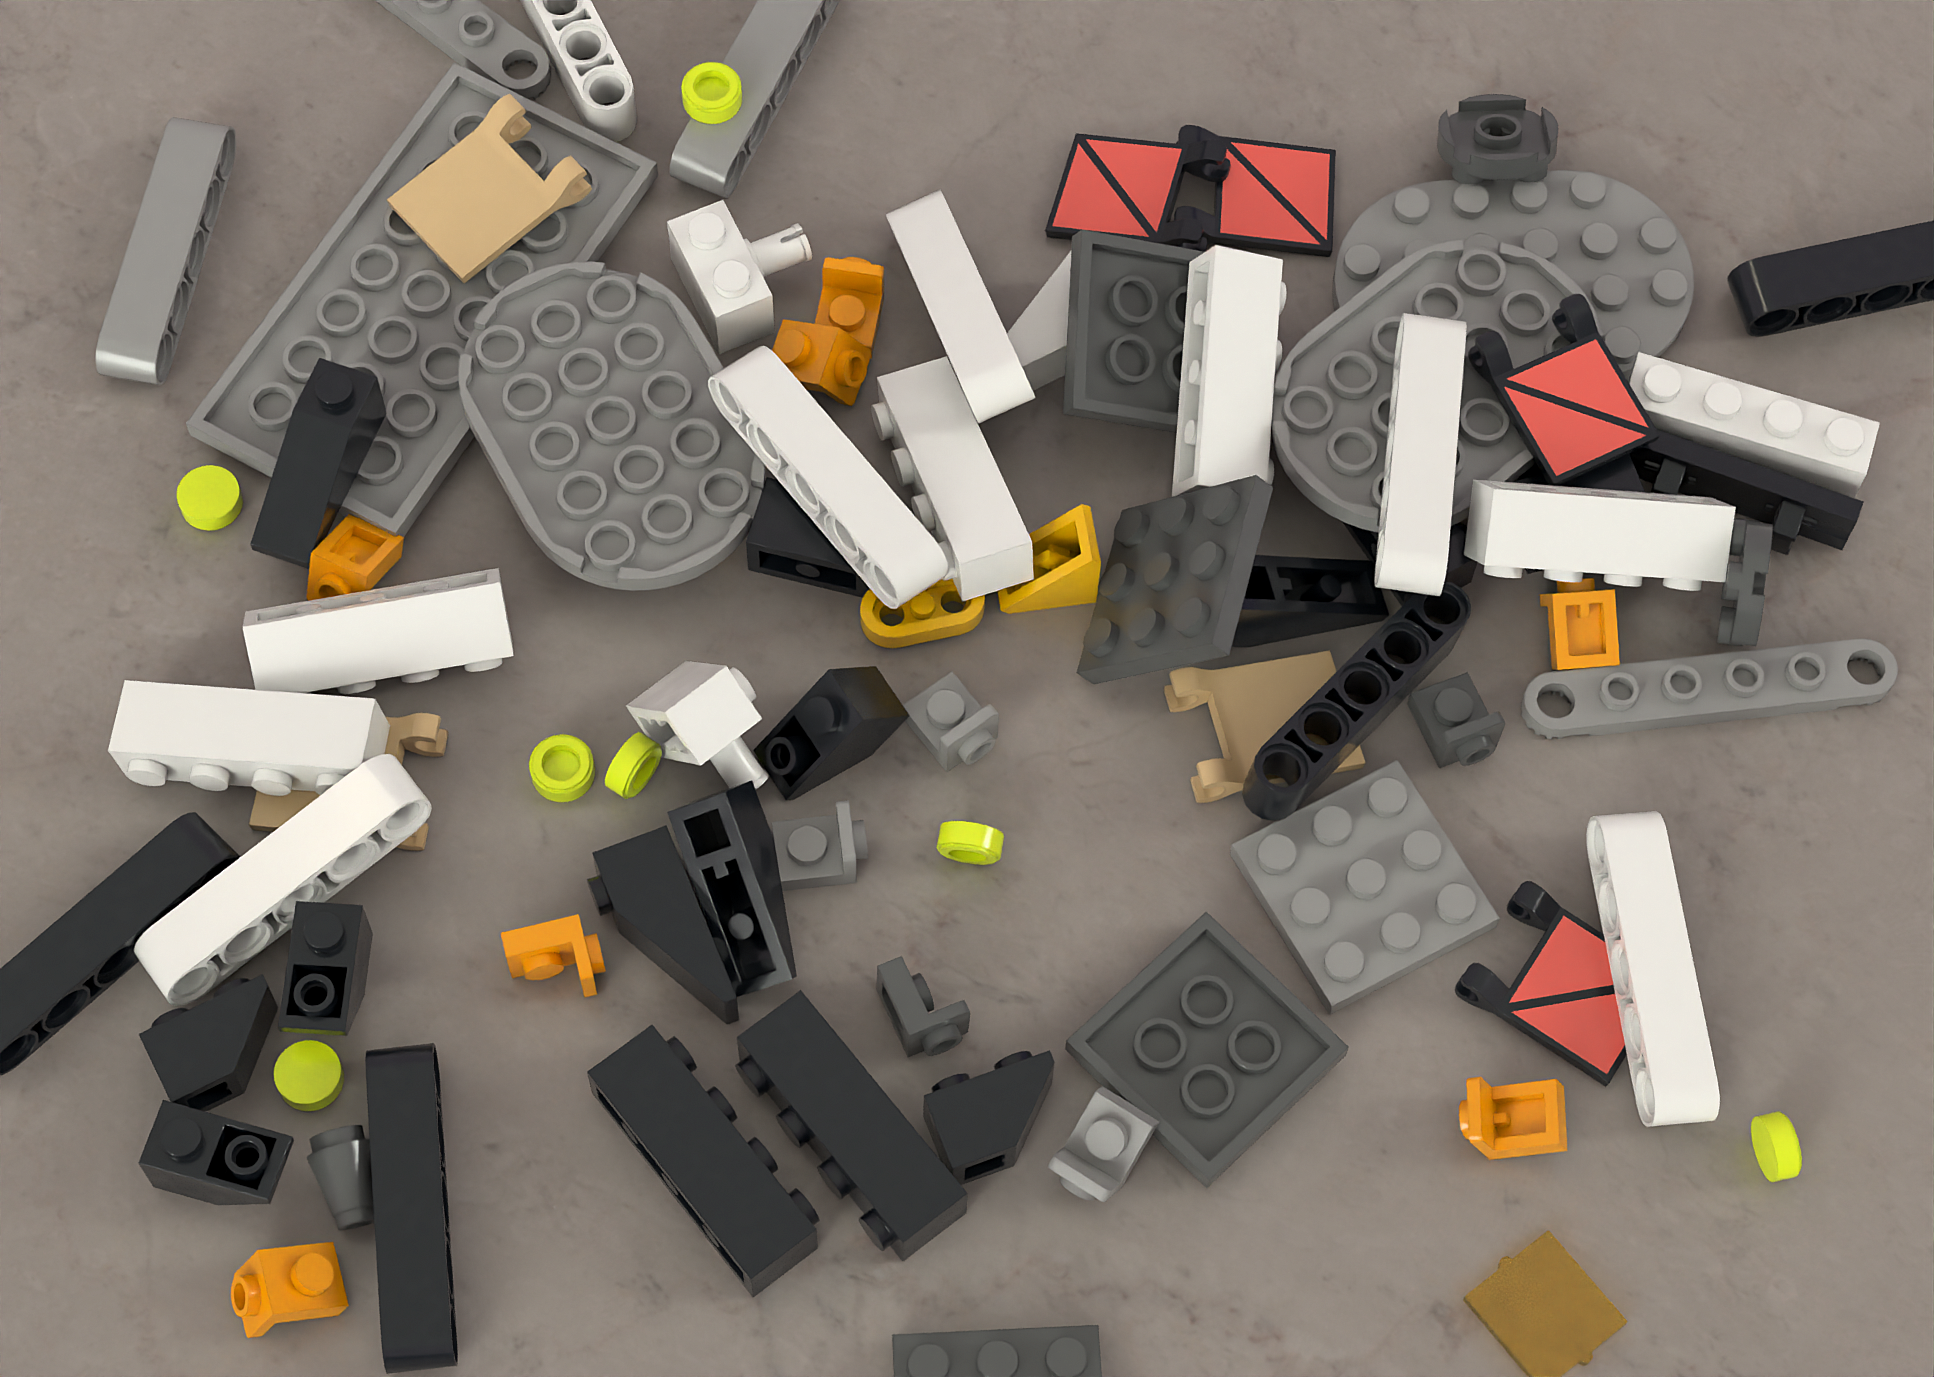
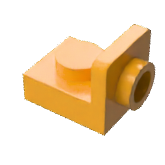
[815,257,884,359]
[306,514,404,601]
[1539,578,1620,670]
[501,914,606,998]

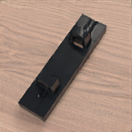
[1629,429,1864,555]

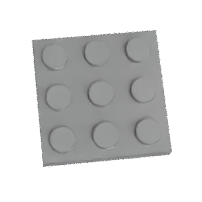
[1230,760,1500,1015]

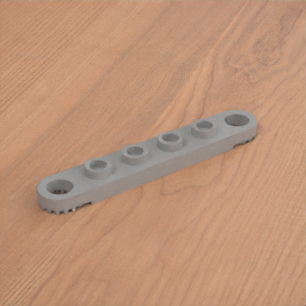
[375,0,551,100]
[1521,639,1898,739]

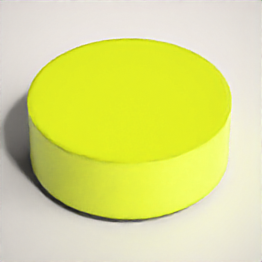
[681,62,742,124]
[177,465,243,531]
[605,732,662,799]
[529,734,595,802]
[936,821,1004,865]
[274,1040,344,1111]
[1751,1111,1802,1182]

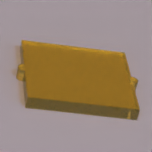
[1463,1230,1628,1377]

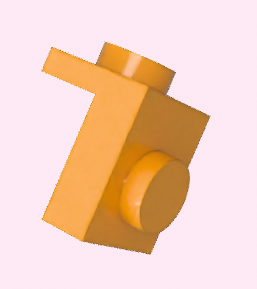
[772,319,871,406]
[1459,1077,1567,1160]
[231,1242,349,1338]

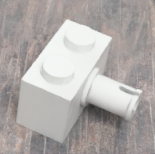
[667,200,812,354]
[626,661,769,790]

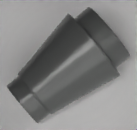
[306,1125,374,1231]

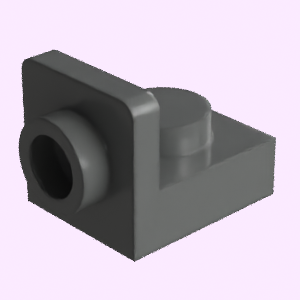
[1407,672,1505,768]
[876,956,970,1058]

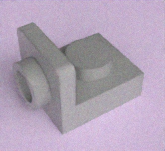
[903,672,999,772]
[772,800,868,891]
[1048,1086,1159,1202]

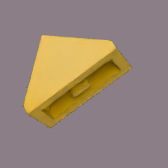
[997,504,1101,614]

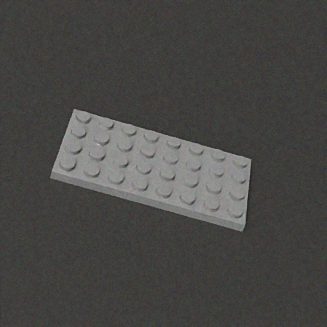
[186,62,658,537]

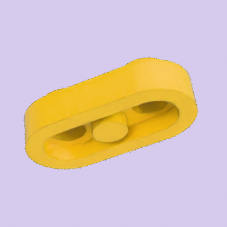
[860,579,985,648]

